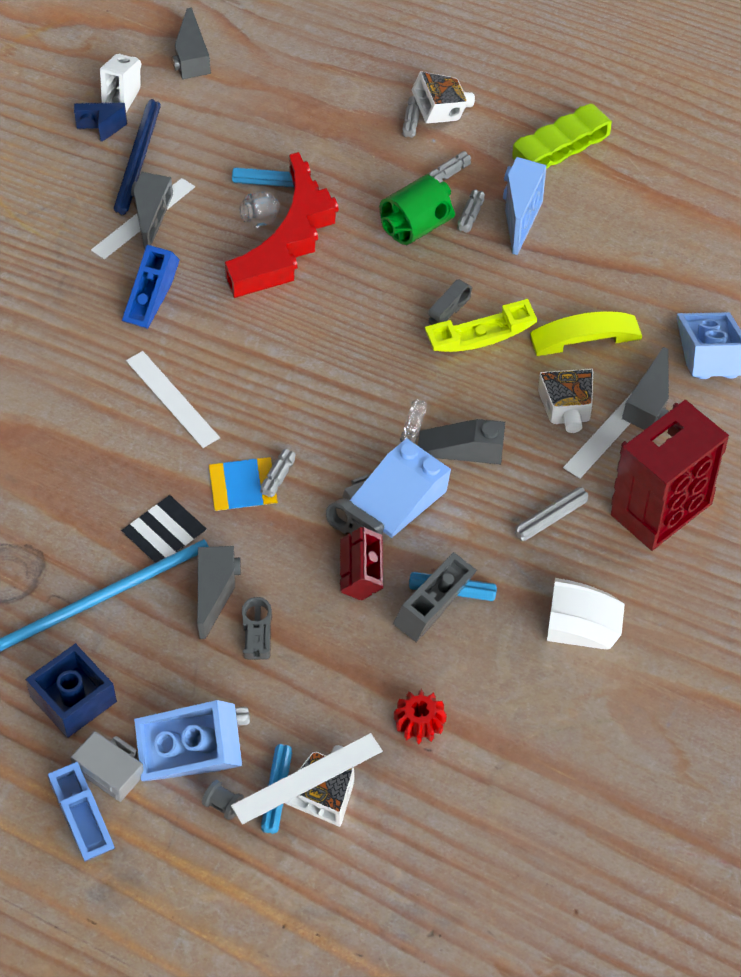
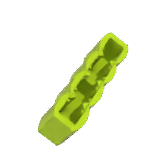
[512,104,612,169]

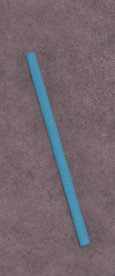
[0,539,209,652]

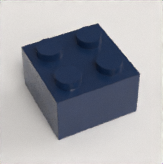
[25,643,117,738]

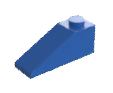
[122,245,180,329]

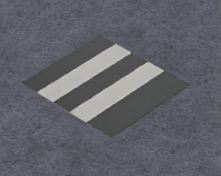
[121,495,207,563]

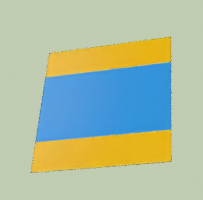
[209,457,278,511]

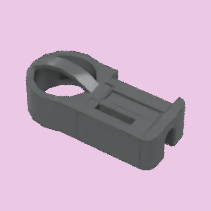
[429,279,472,325]
[326,498,384,535]
[242,597,272,660]

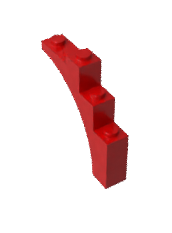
[225,152,339,298]

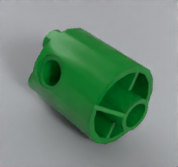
[379,174,455,246]

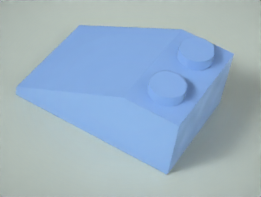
[503,157,547,255]
[676,312,741,379]
[350,438,451,538]
[134,700,242,782]

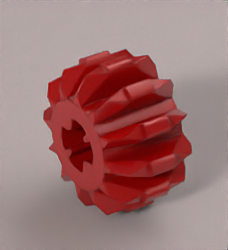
[394,689,447,744]

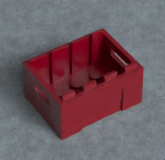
[611,399,729,551]

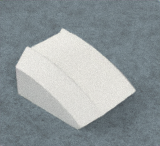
[547,578,625,649]

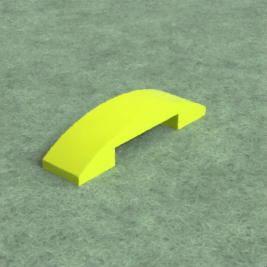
[425,299,537,352]
[530,312,642,356]

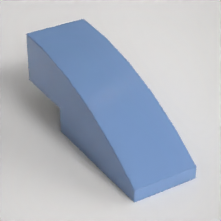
[48,761,115,862]

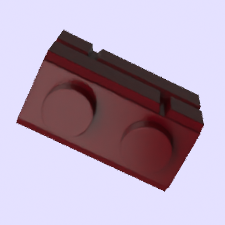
[340,527,384,600]

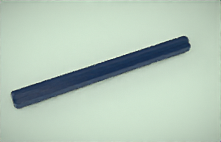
[114,99,161,215]

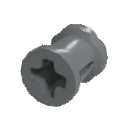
[202,780,244,820]

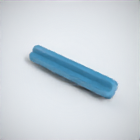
[232,168,294,187]
[409,572,497,601]
[261,744,292,834]

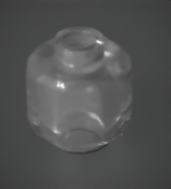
[240,191,280,227]

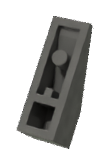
[172,7,211,80]
[131,172,173,250]
[622,347,669,430]
[418,419,505,465]
[197,546,241,639]
[393,552,477,642]

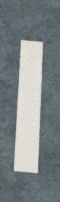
[91,178,195,259]
[126,351,220,448]
[563,393,632,479]
[231,733,383,825]

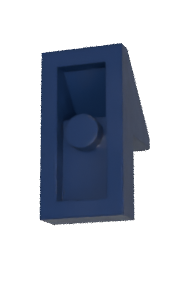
[74,103,127,142]

